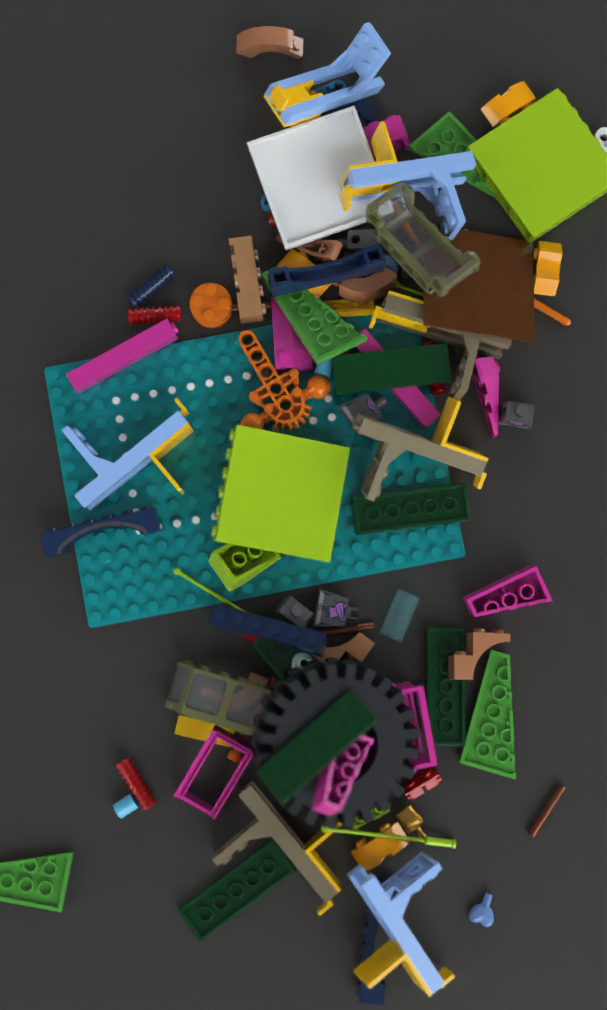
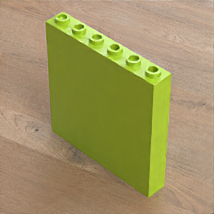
[465,88,607,244]
[211,425,350,562]

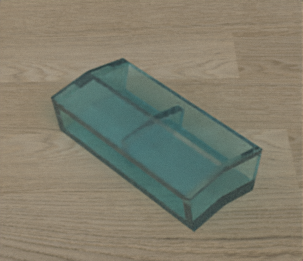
[380,588,420,642]

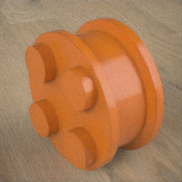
[190,283,232,328]

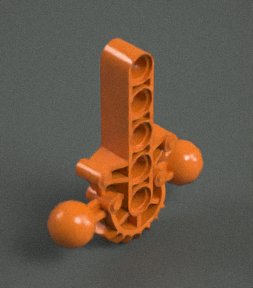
[238,330,331,432]

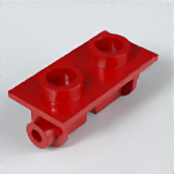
[401,766,442,800]

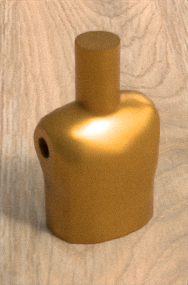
[394,803,426,838]

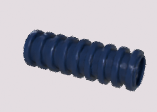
[126,264,175,308]

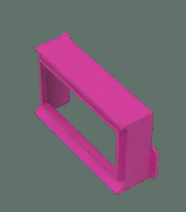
[392,681,437,773]
[173,725,255,820]

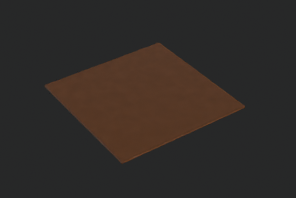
[423,225,535,343]

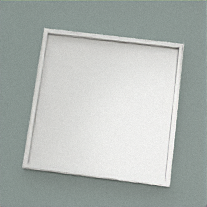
[247,106,393,251]

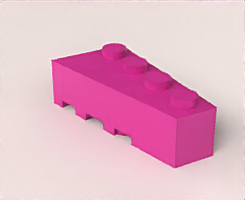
[363,115,410,157]
[462,564,553,617]
[312,735,375,816]

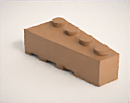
[229,235,266,324]

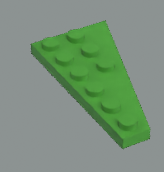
[408,111,495,198]
[261,266,368,365]
[459,649,516,780]
[0,851,74,912]

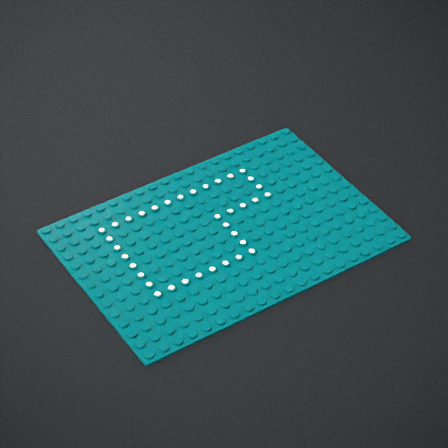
[44,304,465,628]

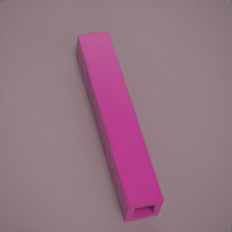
[66,319,179,394]
[353,329,441,430]

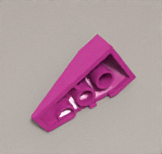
[271,297,314,373]
[471,357,500,439]

